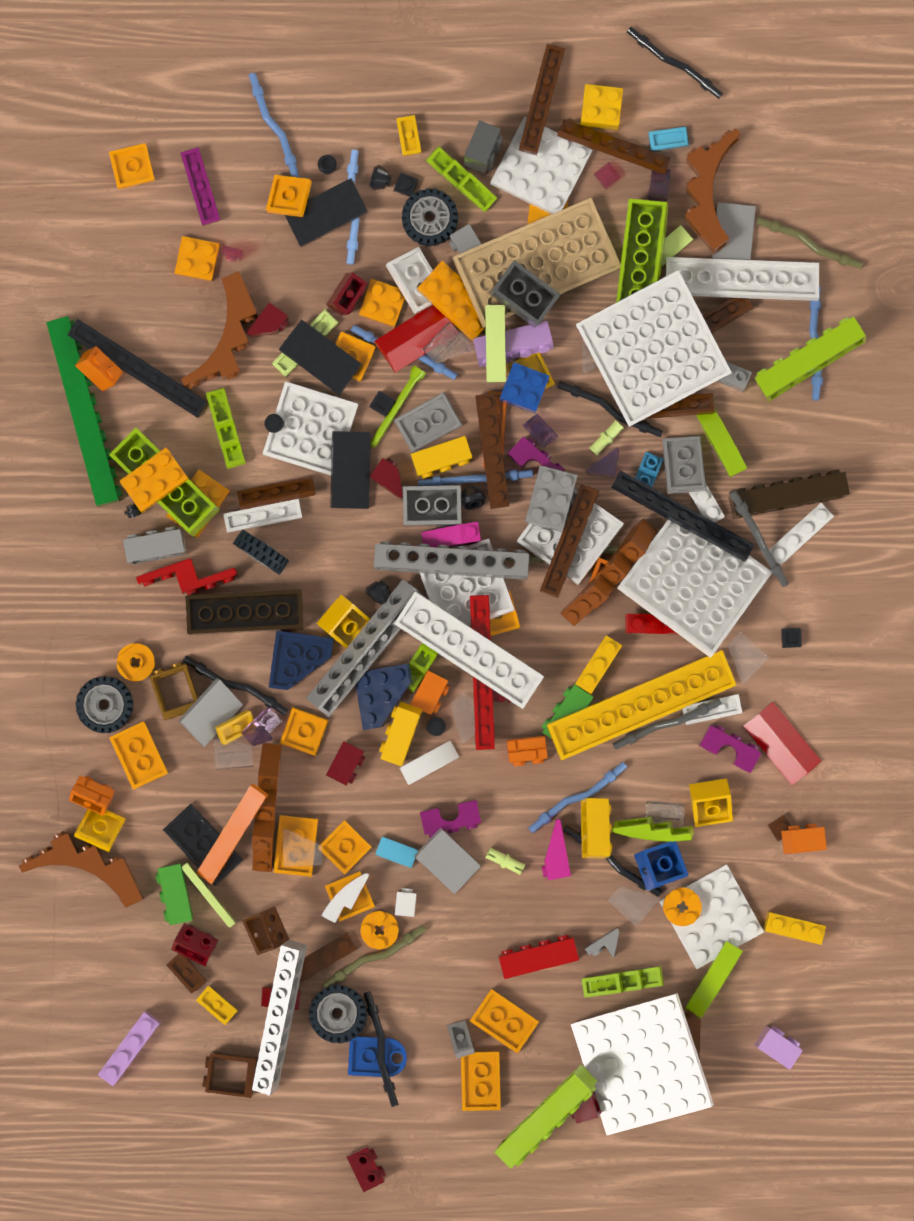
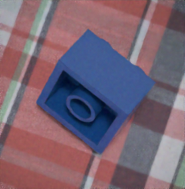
[500,362,549,414]
[634,841,689,891]

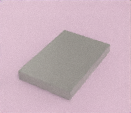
[712,202,756,260]
[394,392,462,453]
[662,436,706,494]
[178,679,243,747]
[414,828,481,894]

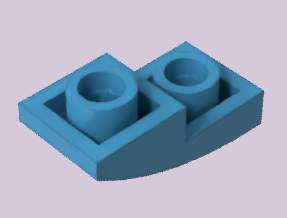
[635,452,663,487]

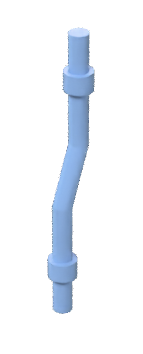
[346,150,360,265]

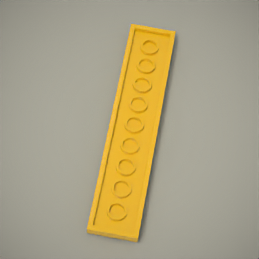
[546,650,736,760]

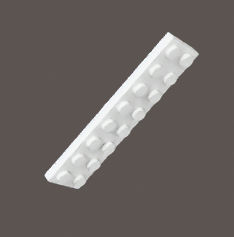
[666,257,819,301]
[394,592,545,709]

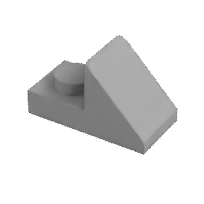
[584,928,619,958]
[447,1020,475,1059]

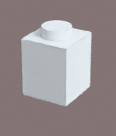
[395,888,416,917]

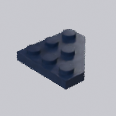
[268,631,334,690]
[356,664,412,730]

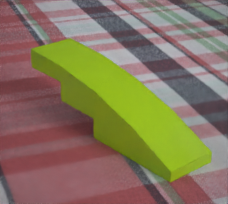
[425,146,497,212]
[206,388,246,469]
[696,408,747,477]
[408,643,438,693]
[612,816,694,842]
[685,941,743,1018]
[581,966,664,998]

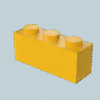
[411,436,472,479]
[575,635,622,695]
[379,702,423,767]
[581,798,612,859]
[763,912,826,945]

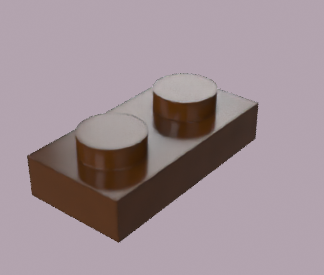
[166,954,207,994]

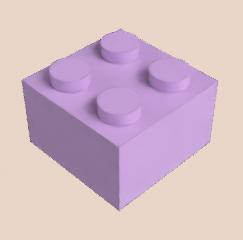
[754,1025,803,1070]

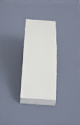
[400,741,459,785]
[321,873,370,923]

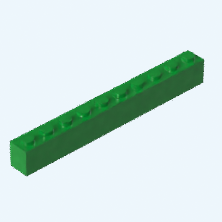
[46,316,122,507]

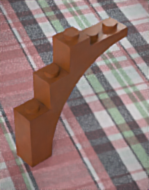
[685,128,741,255]
[181,271,258,389]
[560,518,657,626]
[252,743,282,872]
[19,831,145,908]

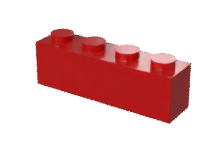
[498,935,579,979]

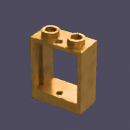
[149,662,198,721]

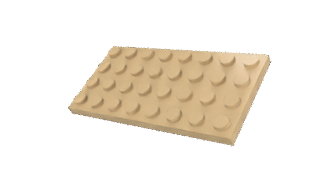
[452,198,621,328]

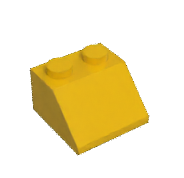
[316,595,370,649]
[689,778,733,827]

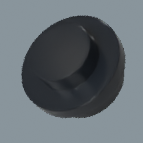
[318,155,337,174]
[264,414,284,433]
[124,503,142,518]
[427,717,446,736]

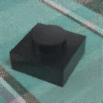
[394,173,418,197]
[369,391,395,417]
[781,628,802,648]

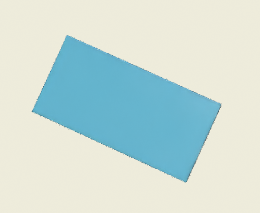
[648,127,689,151]
[375,837,418,868]

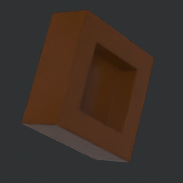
[767,815,791,841]

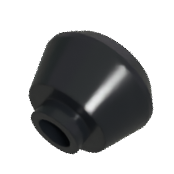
[370,165,392,190]
[461,485,487,510]
[365,581,390,605]

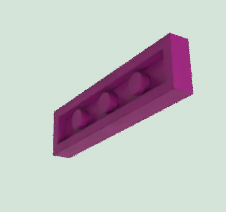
[180,147,221,226]

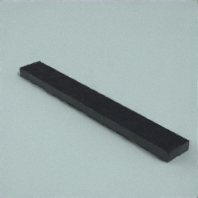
[67,319,207,418]
[611,470,754,562]

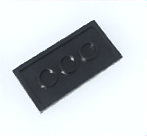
[285,178,369,247]
[278,319,363,396]
[330,431,371,509]
[163,804,243,886]

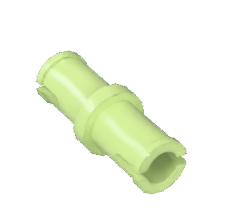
[589,420,624,456]
[485,847,525,875]

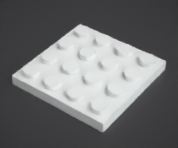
[490,116,592,214]
[263,381,358,476]
[517,489,624,586]
[420,539,515,627]
[659,864,764,969]

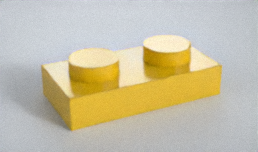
[396,115,422,157]
[215,710,257,745]
[196,985,238,1025]

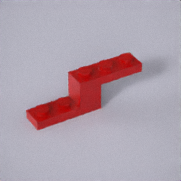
[136,558,238,595]
[625,614,679,635]

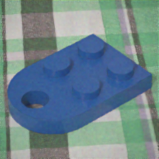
[348,1036,407,1077]

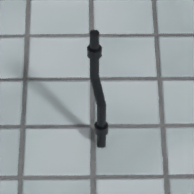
[627,27,723,99]
[557,381,663,438]
[183,655,289,716]
[563,825,662,897]
[363,991,399,1107]

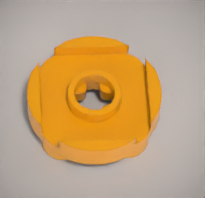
[117,643,156,682]
[663,887,702,926]
[360,911,399,950]

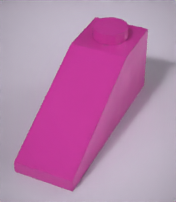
[421,522,481,548]
[541,819,571,880]

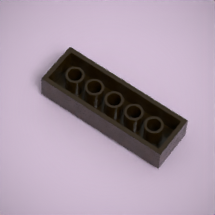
[728,469,850,519]
[185,590,304,635]

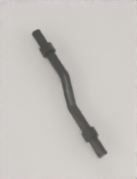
[729,489,789,587]
[612,698,722,750]

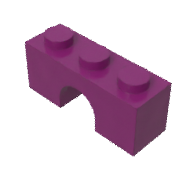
[508,436,565,472]
[698,724,761,773]
[420,800,481,838]

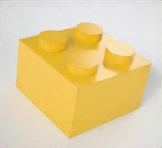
[580,84,623,131]

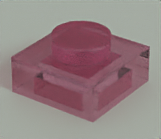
[594,162,621,190]
[222,245,243,262]

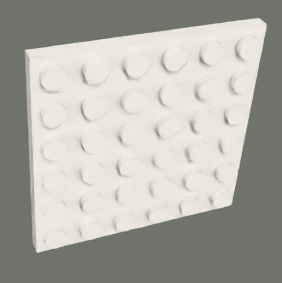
[576,270,732,426]
[617,520,772,658]
[571,993,714,1135]

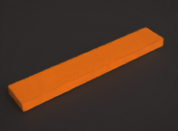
[196,784,268,885]

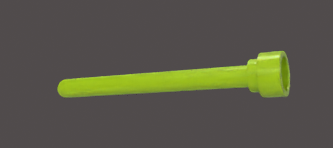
[370,365,426,448]

